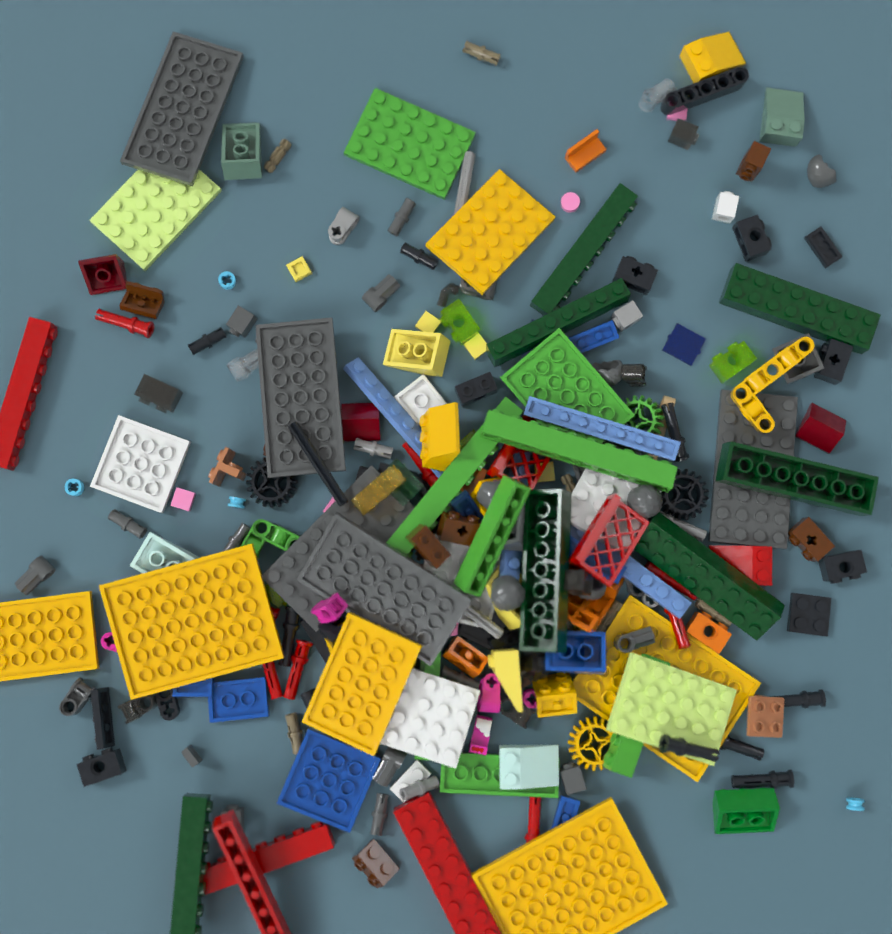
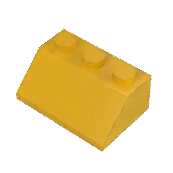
[419,402,460,471]

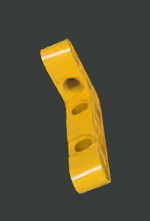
[731,337,814,433]

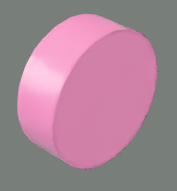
[561,192,580,213]

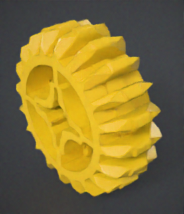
[568,716,613,771]

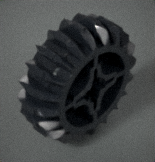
[246,457,298,508]
[661,469,709,520]

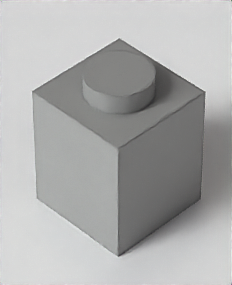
[611,301,643,332]

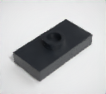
[804,227,842,268]
[487,626,520,650]

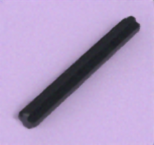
[288,421,348,506]

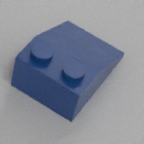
[545,631,606,675]

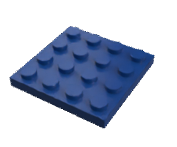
[276,728,381,833]

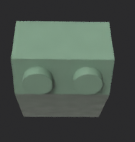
[759,87,805,147]
[221,123,262,180]

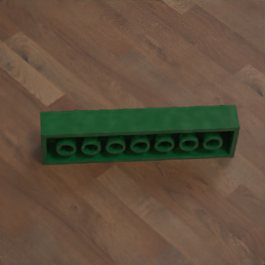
[719,263,881,354]
[715,441,879,516]
[519,489,572,653]
[634,512,785,641]

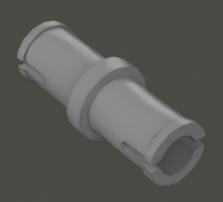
[353,438,393,459]
[399,776,439,801]

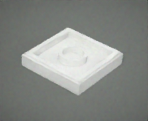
[394,374,447,426]

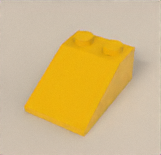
[679,32,746,83]

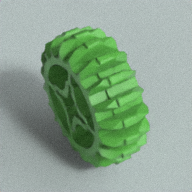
[626,395,664,434]

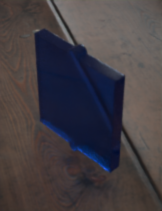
[662,323,706,366]

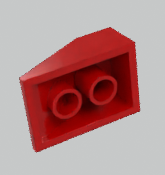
[708,545,772,586]

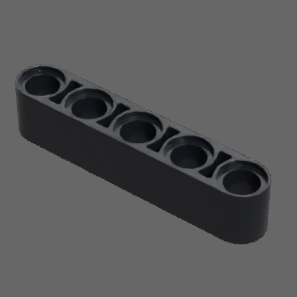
[660,67,749,116]

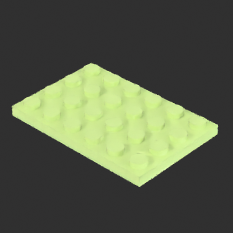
[89,169,222,271]
[606,652,737,766]

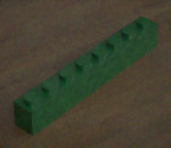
[530,183,638,316]
[486,278,631,368]
[170,793,213,934]

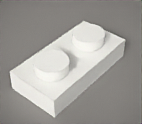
[390,760,431,803]

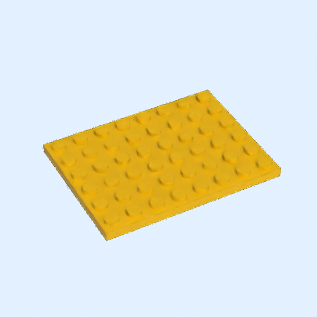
[99,543,284,700]
[572,595,761,782]
[471,797,668,934]

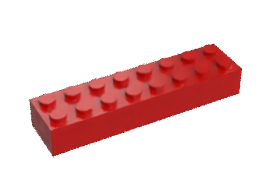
[393,791,502,934]

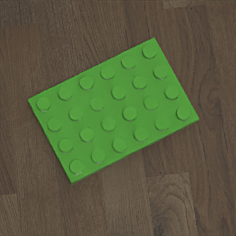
[343,88,476,200]
[500,328,635,466]

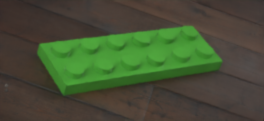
[440,752,560,798]

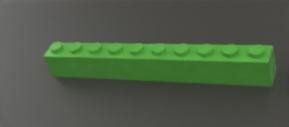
[386,396,523,558]
[480,409,678,493]

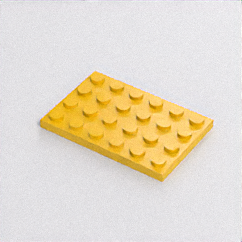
[425,169,555,295]
[0,591,99,681]
[302,612,422,756]

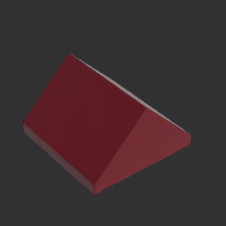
[78,254,127,295]
[341,403,380,442]
[795,403,846,454]

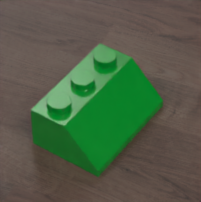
[712,787,780,834]

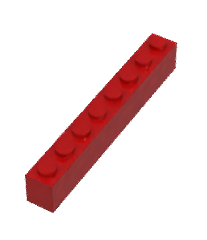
[0,317,58,471]
[212,810,291,934]
[203,821,336,895]

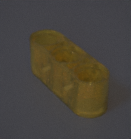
[351,464,407,516]

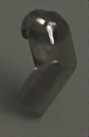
[437,283,460,307]

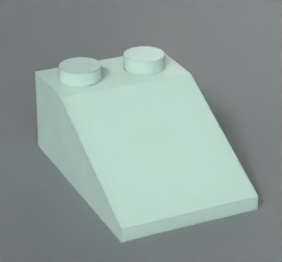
[130,532,199,573]
[499,745,559,789]

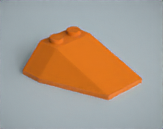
[567,561,625,633]

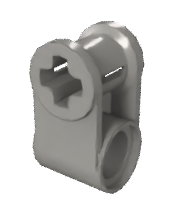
[328,207,360,245]

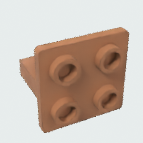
[208,447,247,487]
[747,694,784,738]

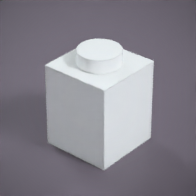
[712,191,739,223]

